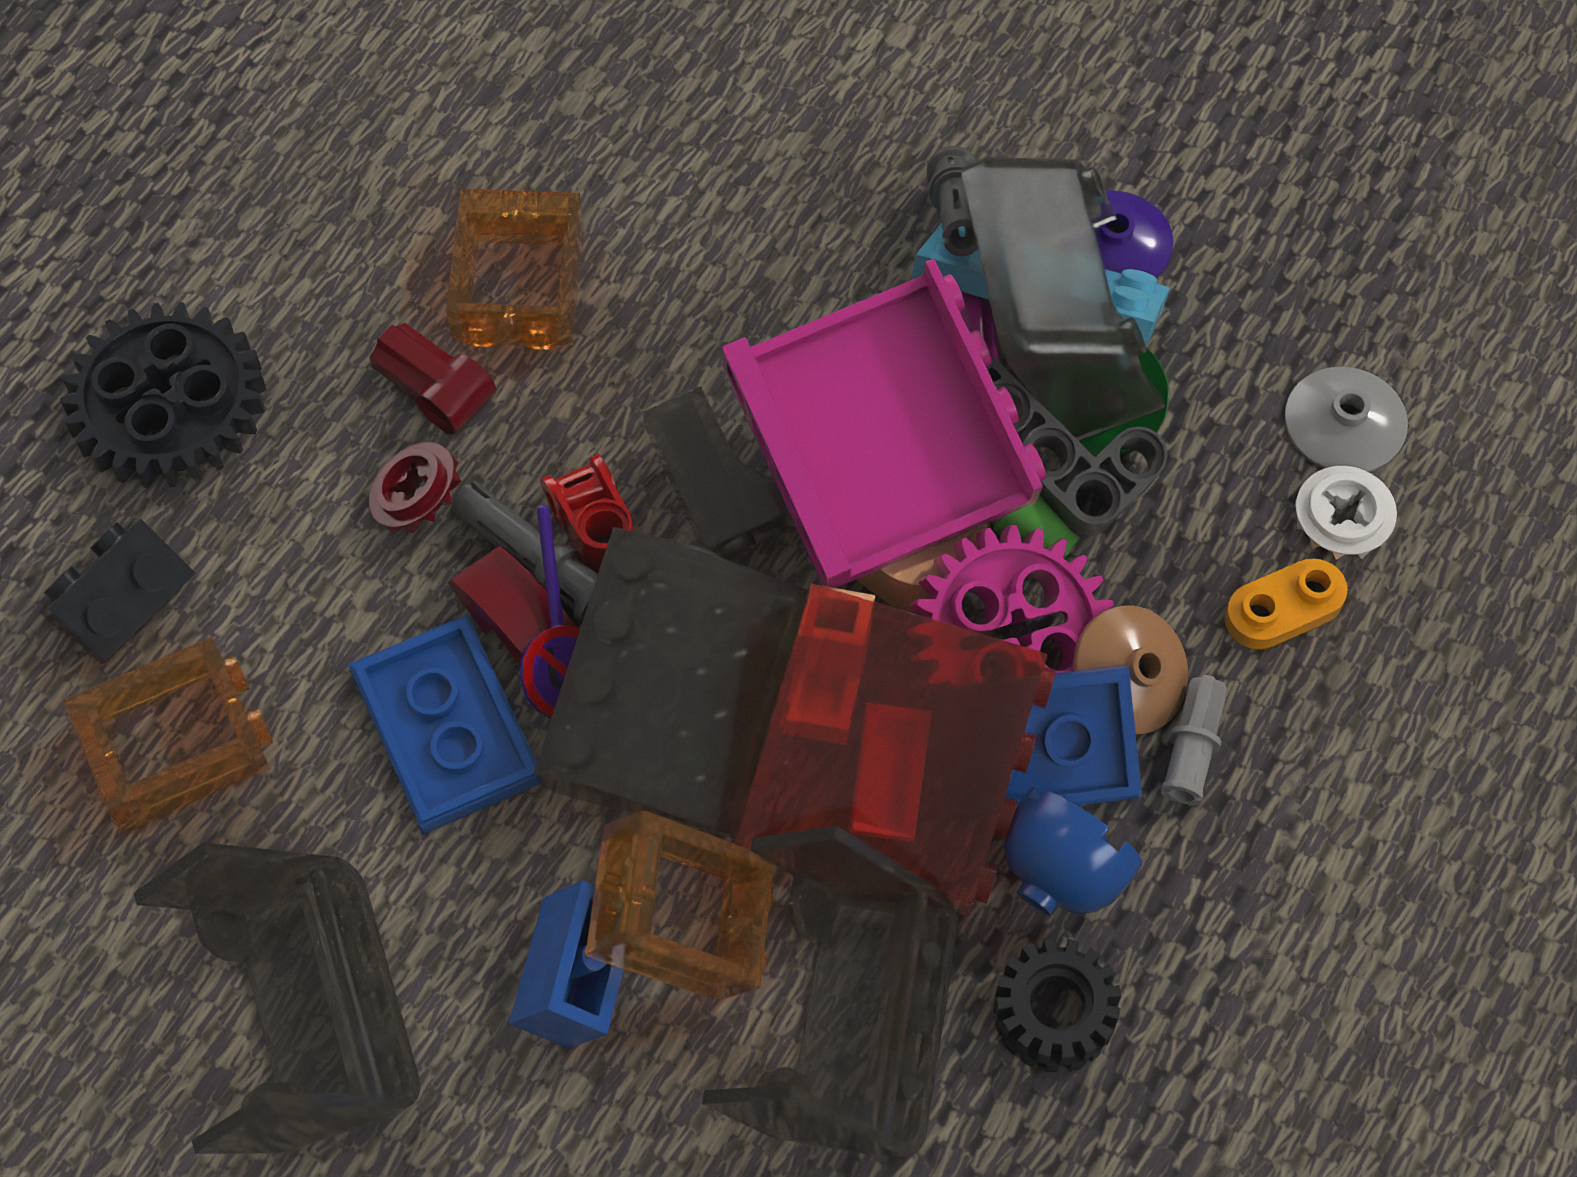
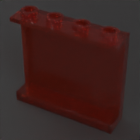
[734,584,1056,916]

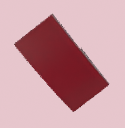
[448,546,576,666]

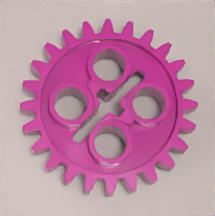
[907,525,1114,687]

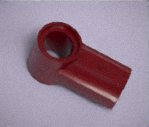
[369,323,497,435]

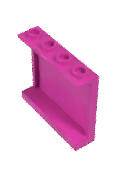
[722,259,1046,588]

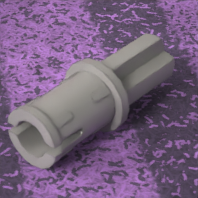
[1161,675,1228,805]

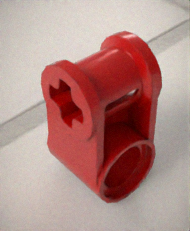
[540,454,637,578]

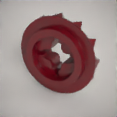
[369,442,461,533]

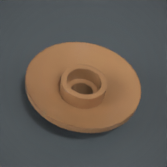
[1073,605,1188,735]

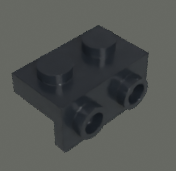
[40,519,195,664]

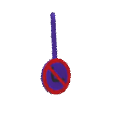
[520,504,610,722]

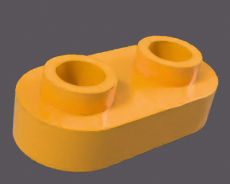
[1225,559,1348,649]

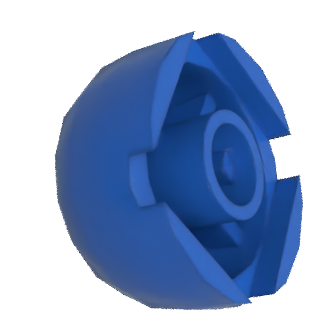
[1004,787,1143,916]

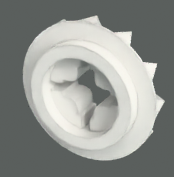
[1294,466,1397,560]

